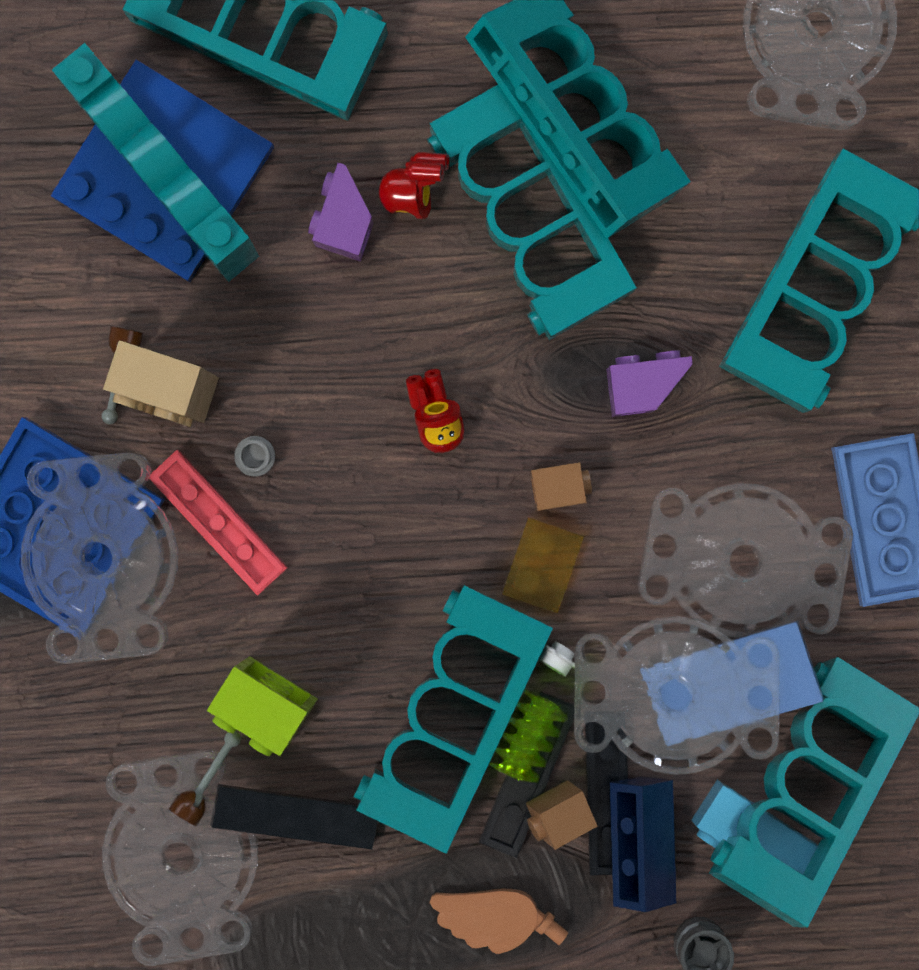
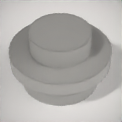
[234,436,275,477]

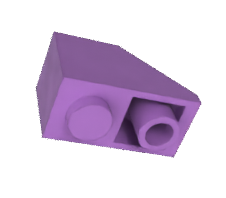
[308,163,374,261]
[606,351,692,417]

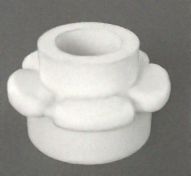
[538,641,577,677]

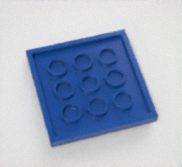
[51,60,274,282]
[0,417,165,639]

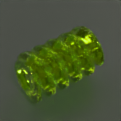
[489,689,568,783]

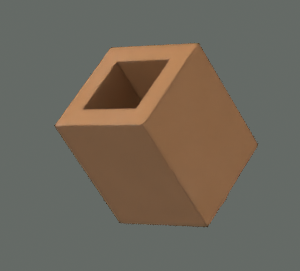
[530,462,592,511]
[526,780,598,850]

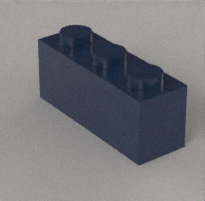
[610,776,677,912]

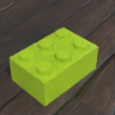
[207,656,318,757]

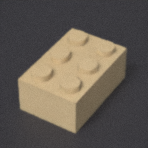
[103,340,219,427]

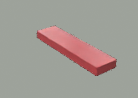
[148,450,288,596]

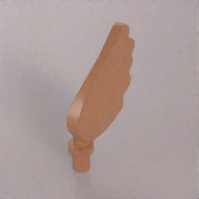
[430,888,568,954]

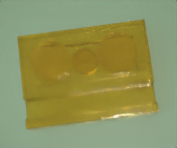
[502,517,584,613]

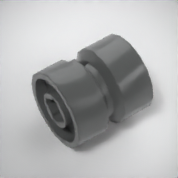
[673,917,734,970]

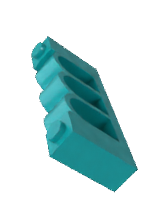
[122,0,388,121]
[465,0,691,239]
[52,43,260,282]
[427,85,637,340]
[719,148,919,413]
[353,585,553,854]
[709,657,919,928]

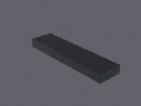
[479,691,578,858]
[584,710,628,876]
[210,784,378,850]

